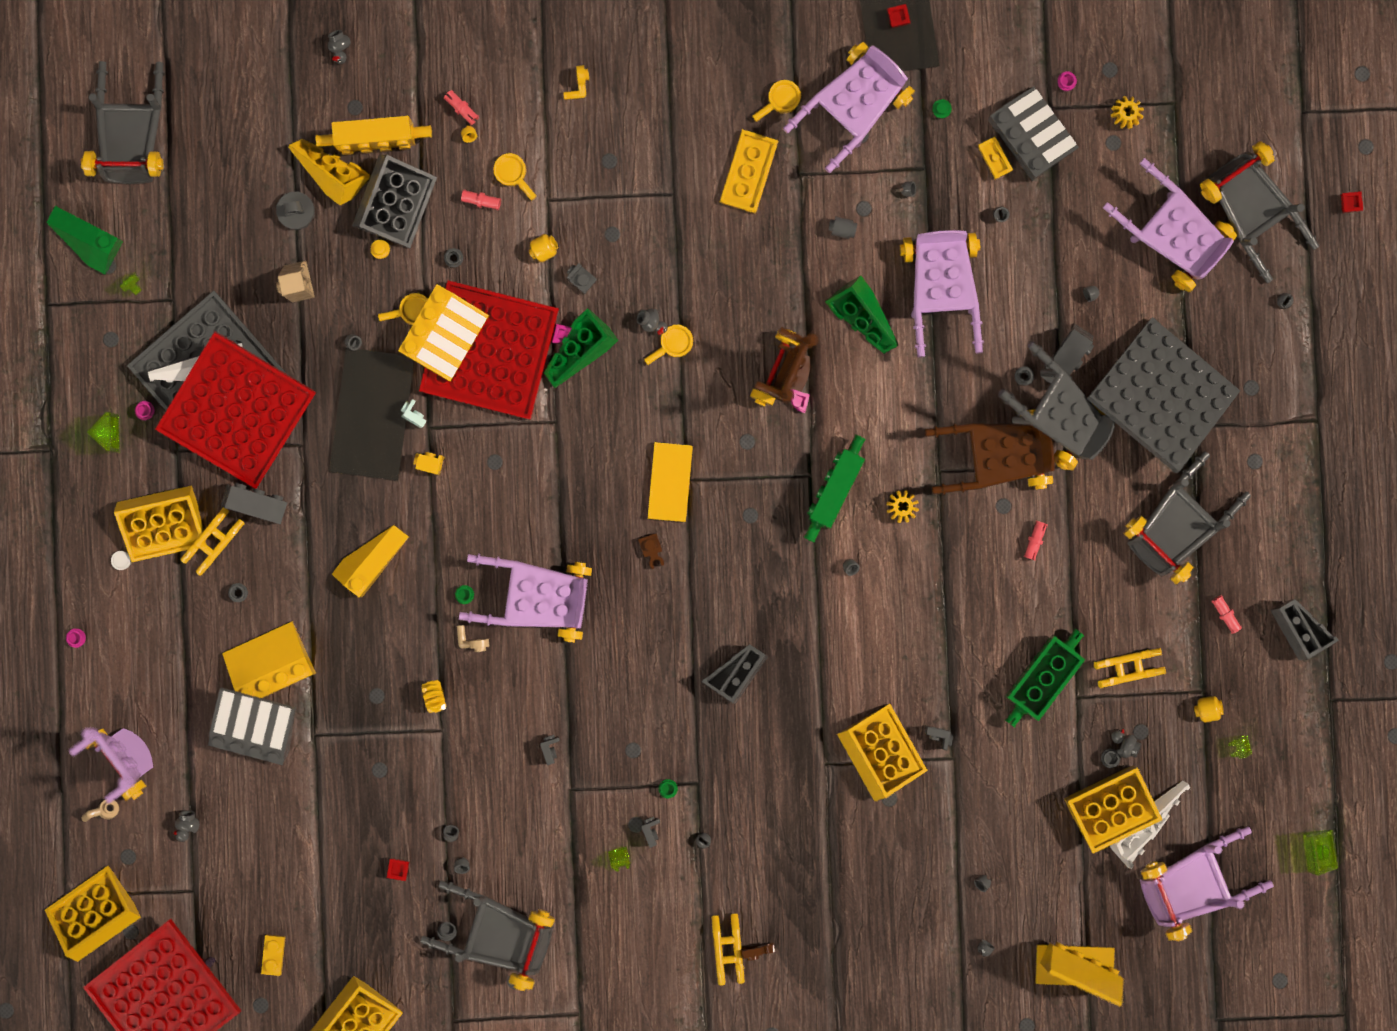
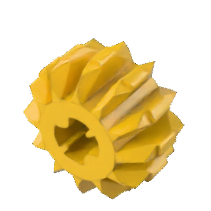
[1111,96,1144,129]
[886,491,919,523]
[421,680,446,713]

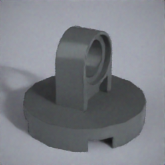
[276,192,315,230]

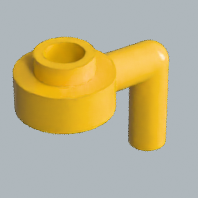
[563,65,589,100]

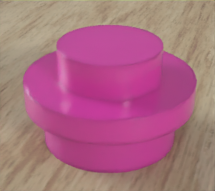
[1057,72,1077,91]
[135,401,155,420]
[66,628,86,648]

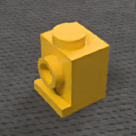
[413,452,444,475]

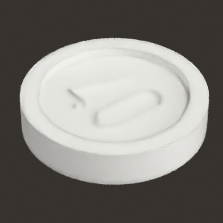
[111,551,131,570]

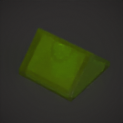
[87,412,120,453]
[1302,830,1339,875]

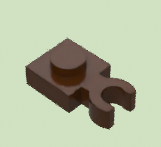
[638,533,664,569]
[742,943,775,961]

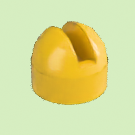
[461,126,477,143]

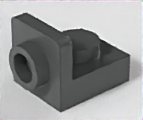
[567,263,597,294]
[925,726,953,750]
[540,735,560,766]
[641,816,660,848]

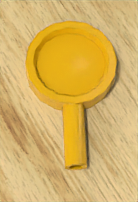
[752,80,801,122]
[494,153,537,201]
[378,293,428,325]
[644,325,693,365]

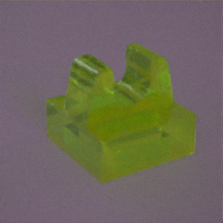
[120,272,142,295]
[1228,735,1252,759]
[608,846,631,872]

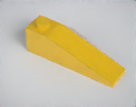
[289,139,370,205]
[332,525,409,597]

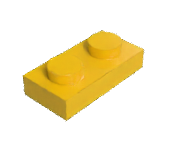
[977,137,1013,180]
[261,934,286,976]

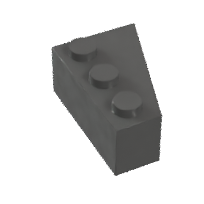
[1041,323,1094,383]
[221,482,288,525]
[1270,599,1339,660]

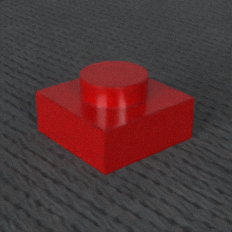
[887,4,911,29]
[1341,191,1363,213]
[387,858,410,881]

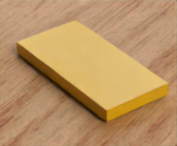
[719,129,779,214]
[648,442,693,522]
[1035,944,1115,985]

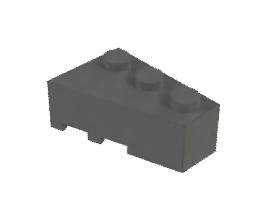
[701,644,768,704]

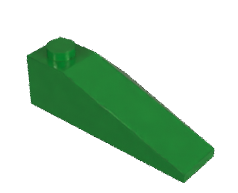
[46,206,123,275]
[825,275,899,354]
[544,308,619,388]

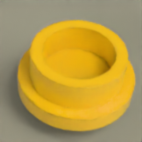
[370,240,390,259]

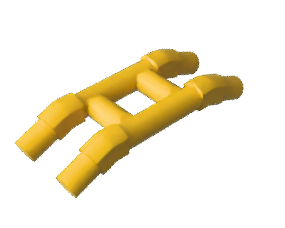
[180,507,245,576]
[1093,648,1166,688]
[711,914,745,986]

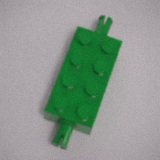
[804,434,866,543]
[1005,629,1085,728]

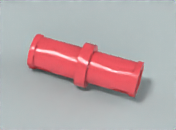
[444,90,479,125]
[461,190,501,210]
[1023,520,1048,560]
[1211,595,1242,634]

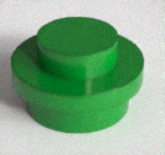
[932,99,952,119]
[455,585,474,604]
[659,779,678,799]

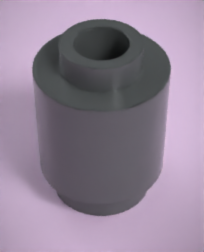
[828,216,857,239]

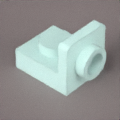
[401,399,426,428]

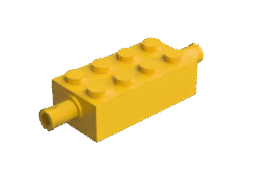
[316,116,432,155]

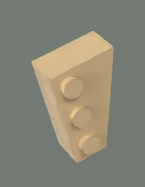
[276,261,315,303]

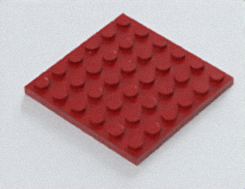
[419,280,559,420]
[155,331,316,489]
[83,919,241,1031]

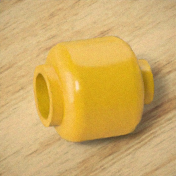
[529,234,558,262]
[1194,696,1224,723]

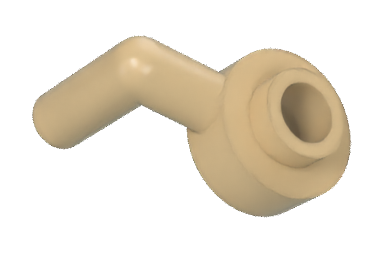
[457,625,489,652]
[81,800,119,822]

